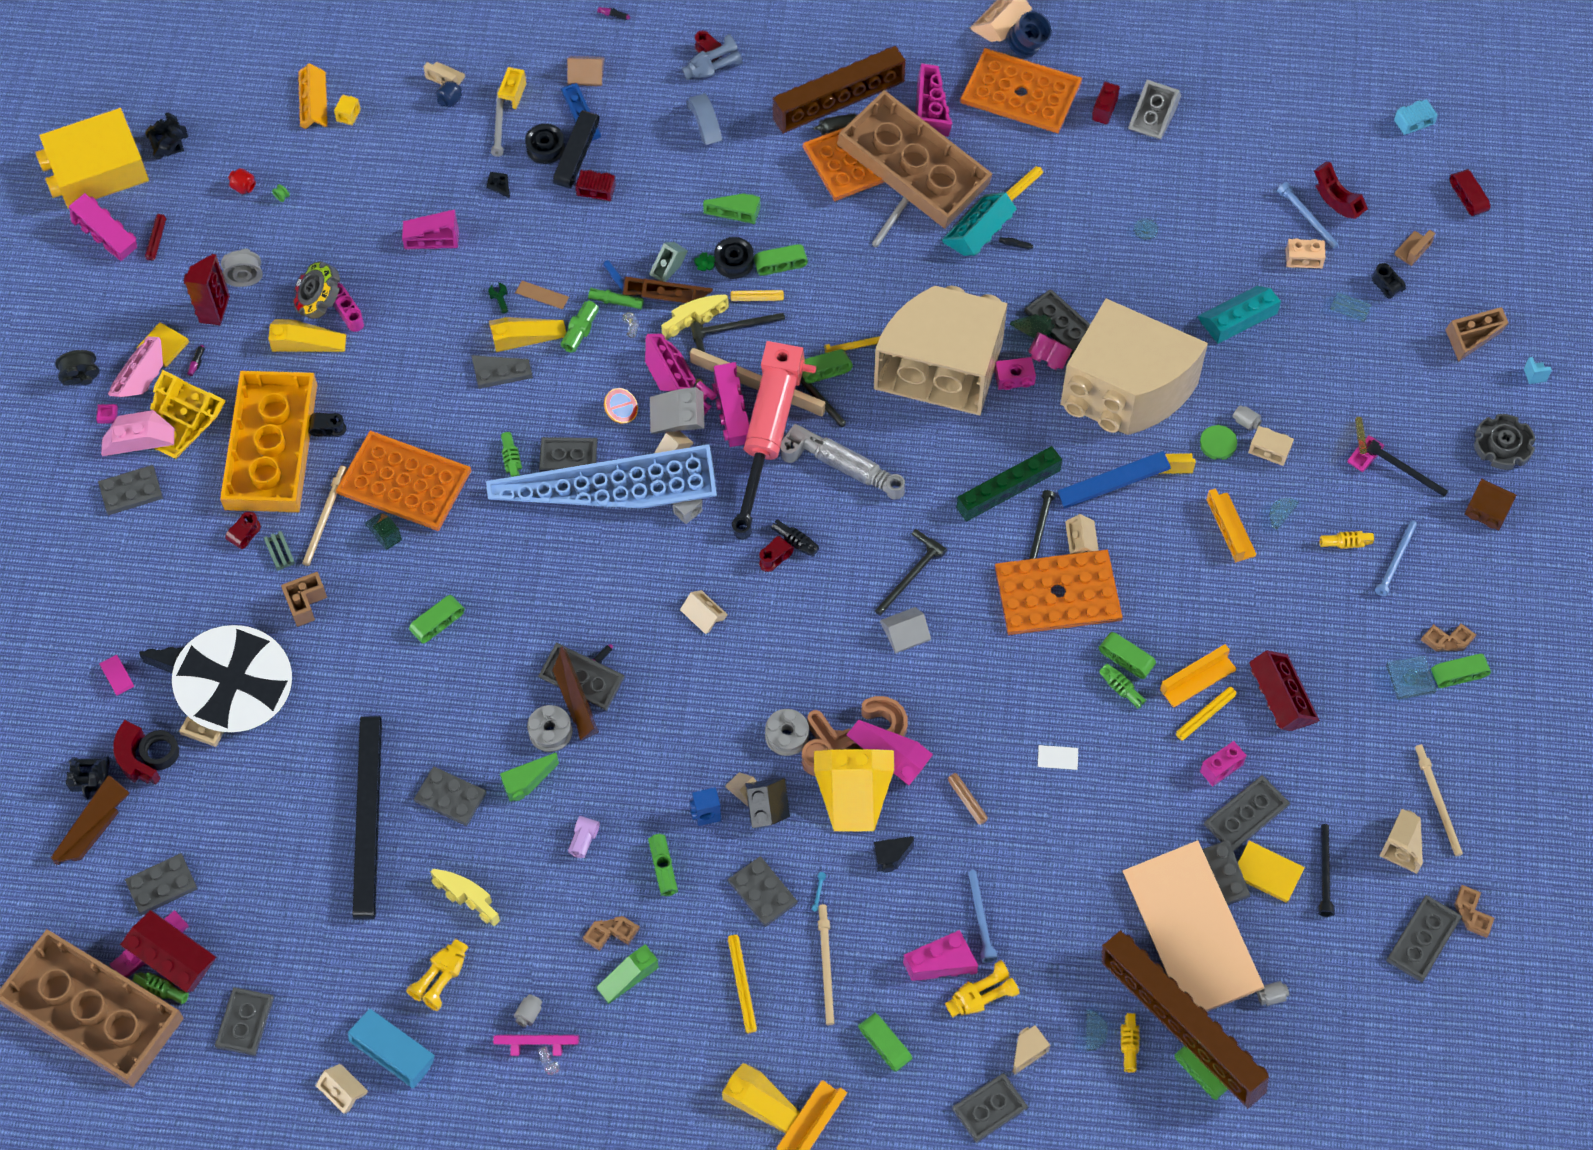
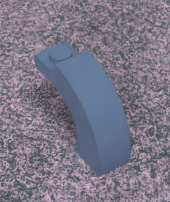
[686,93,722,145]

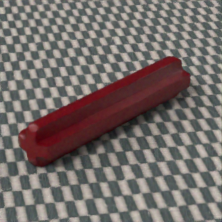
[145,214,166,261]

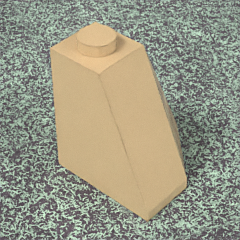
[1380,809,1423,874]

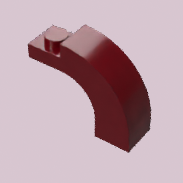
[1314,161,1368,219]
[113,720,161,785]

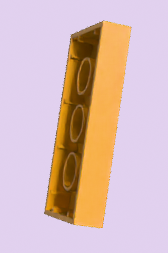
[220,371,317,512]

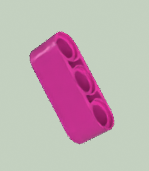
[333,283,364,332]

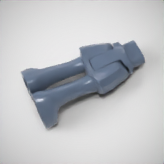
[682,34,743,80]

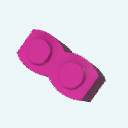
[1028,332,1072,370]

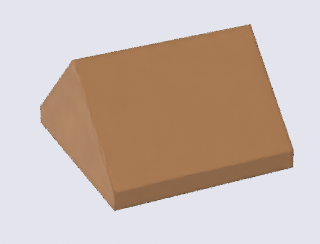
[567,56,604,86]

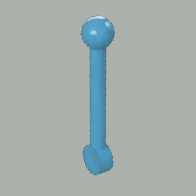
[812,872,826,912]

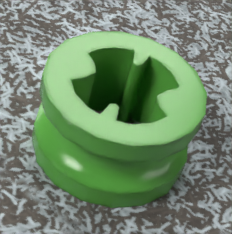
[272,184,290,202]

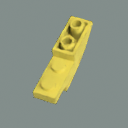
[661,295,729,340]
[430,869,500,926]

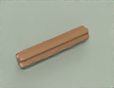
[948,773,988,825]

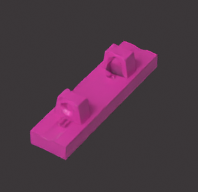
[109,910,189,978]
[493,1035,579,1056]

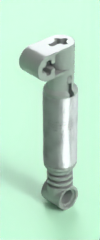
[780,424,905,499]

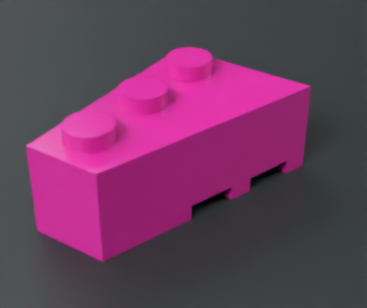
[402,209,459,249]
[903,930,978,981]

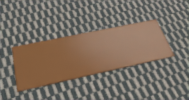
[515,281,569,309]

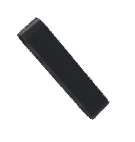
[553,110,600,189]

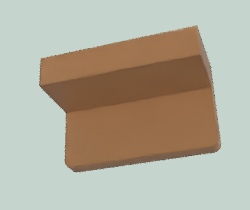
[1394,230,1435,266]

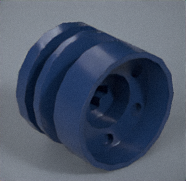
[1007,11,1052,57]

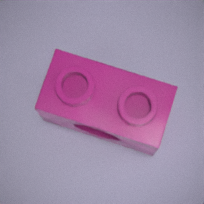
[994,357,1036,390]

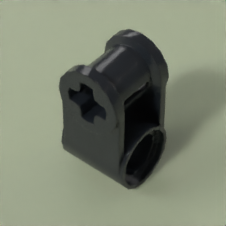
[1372,263,1406,299]
[309,412,347,437]

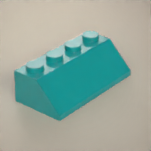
[942,192,1017,256]
[1197,286,1281,344]

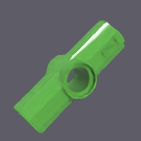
[561,300,599,353]
[648,834,678,897]

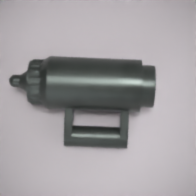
[814,113,858,135]

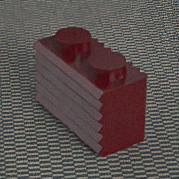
[1092,82,1120,125]
[576,170,616,201]

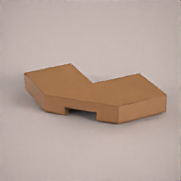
[1421,623,1476,652]
[1454,885,1495,938]
[583,916,640,951]

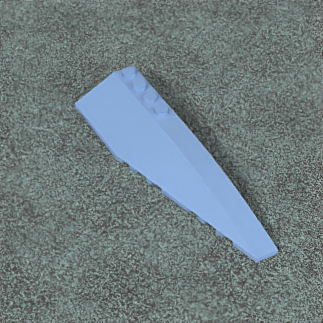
[486,444,717,509]

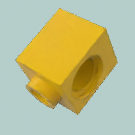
[334,95,361,126]

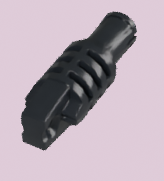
[771,519,820,557]

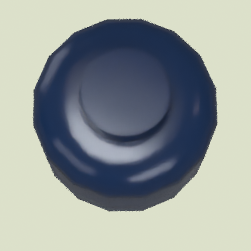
[436,81,462,107]

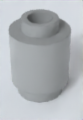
[1233,405,1262,431]
[1257,981,1289,1006]
[514,994,542,1027]

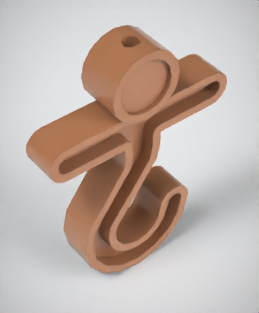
[802,696,908,776]

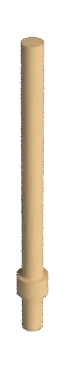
[302,466,347,566]
[1415,744,1463,857]
[818,904,834,1025]

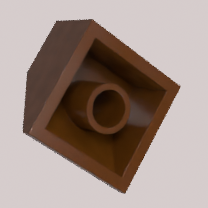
[1464,479,1517,531]

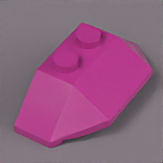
[645,334,696,391]

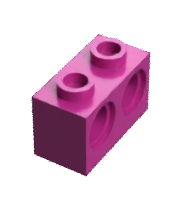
[1200,741,1247,786]

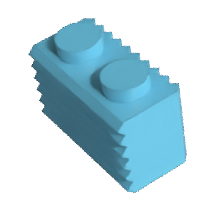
[1394,99,1438,135]

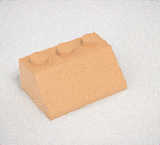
[970,0,1032,42]

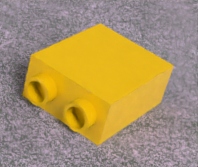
[35,108,149,209]

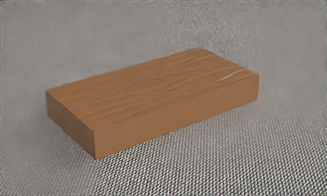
[837,90,992,229]
[0,929,184,1087]

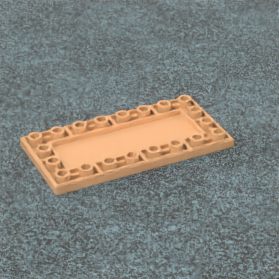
[1123,840,1264,1012]

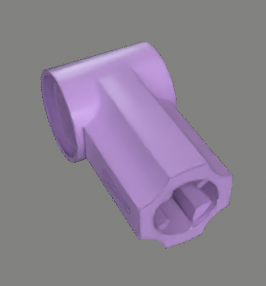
[568,816,600,858]

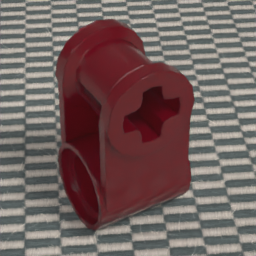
[695,30,723,63]
[225,512,261,549]
[759,536,794,572]

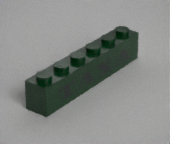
[956,446,1062,522]

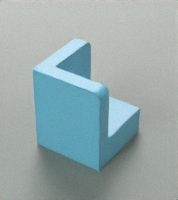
[1524,357,1552,384]

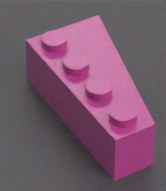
[915,64,952,137]
[69,193,137,261]
[712,362,749,447]

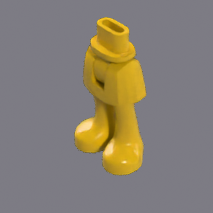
[406,939,468,1011]
[944,960,1020,1018]

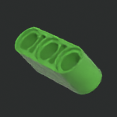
[753,244,808,276]
[802,349,853,383]
[409,595,465,644]
[1098,632,1156,679]
[1431,654,1491,688]
[858,1013,912,1072]
[1174,1046,1228,1100]

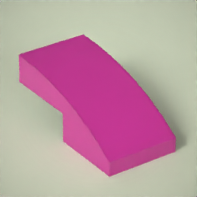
[1347,435,1384,472]
[99,655,135,696]

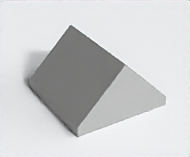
[880,607,931,654]

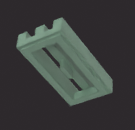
[263,531,295,571]

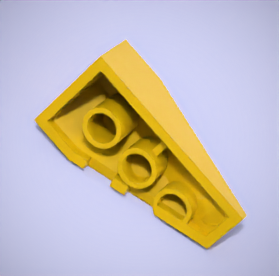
[489,317,567,352]
[268,319,347,352]
[722,1063,800,1133]

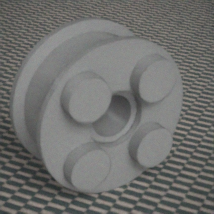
[221,249,263,287]
[527,705,573,752]
[765,709,809,756]

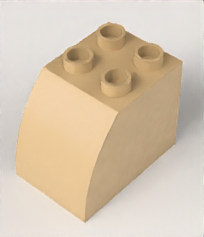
[874,286,1008,416]
[1060,299,1208,435]

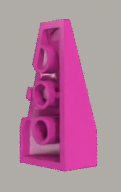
[847,720,933,786]

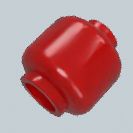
[228,168,256,194]

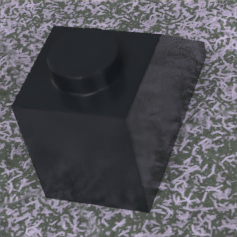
[873,836,914,873]

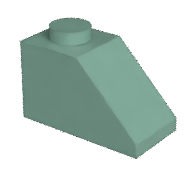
[649,242,688,282]

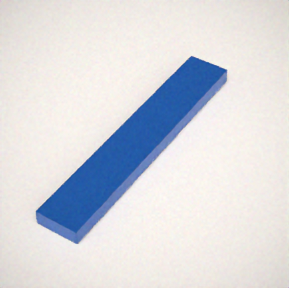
[1057,451,1171,509]

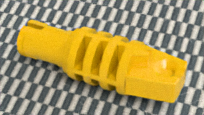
[1319,531,1374,549]
[1121,1013,1140,1073]

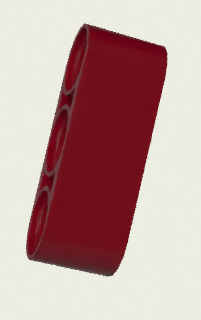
[1450,169,1490,216]

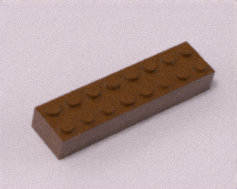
[773,46,906,134]

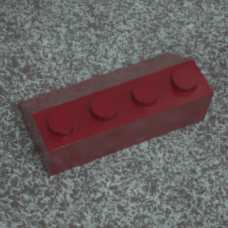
[184,254,230,326]
[1249,650,1320,731]
[120,910,217,992]

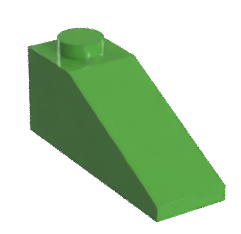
[703,193,761,224]
[500,753,559,802]
[596,944,659,1004]

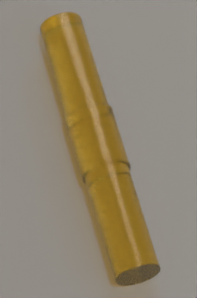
[1355,417,1367,454]

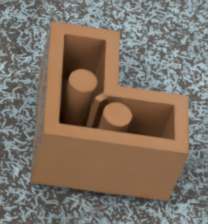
[281,572,327,627]

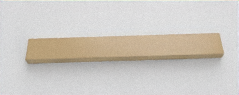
[690,348,825,417]

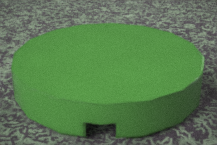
[1200,425,1238,460]

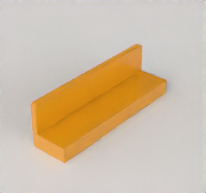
[298,63,328,129]
[1206,488,1256,563]
[1160,644,1236,707]
[776,1080,848,1150]

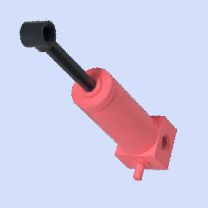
[732,341,816,540]

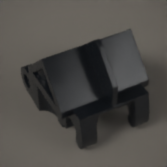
[145,112,188,159]
[66,756,110,800]

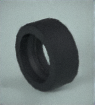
[139,730,179,770]

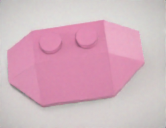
[108,336,163,397]
[101,410,175,456]

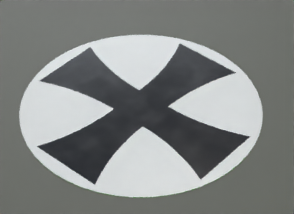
[172,625,292,732]

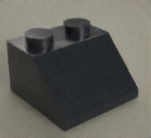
[745,777,790,828]

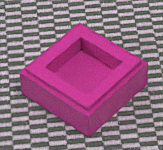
[96,404,118,424]

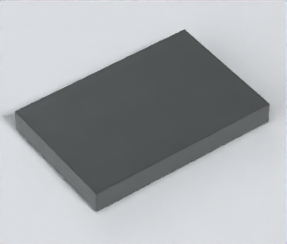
[539,437,598,472]
[214,987,274,1056]
[952,1073,1028,1143]

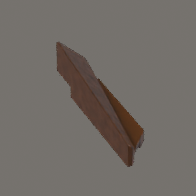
[623,276,713,303]
[553,646,599,741]
[51,776,130,865]

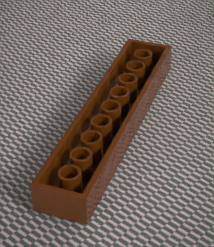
[1102,930,1269,1109]

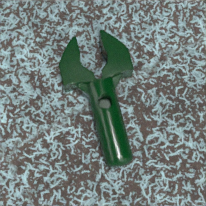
[488,282,508,314]

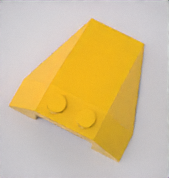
[150,370,226,459]
[814,749,894,832]

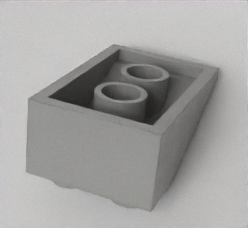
[1128,80,1181,140]
[650,387,704,434]

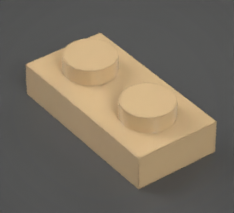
[179,716,224,747]

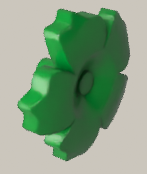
[694,252,715,271]

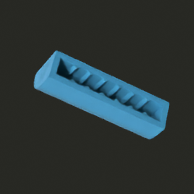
[348,1009,435,1089]

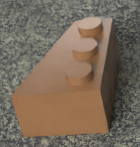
[1445,307,1509,361]

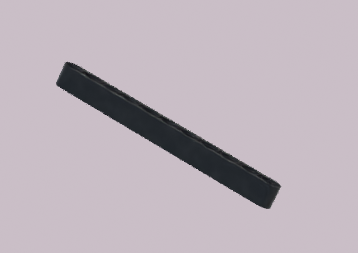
[353,716,382,920]

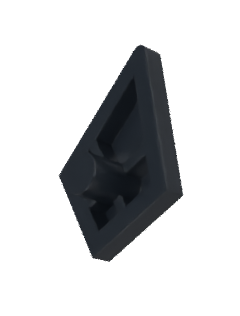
[486,172,510,198]

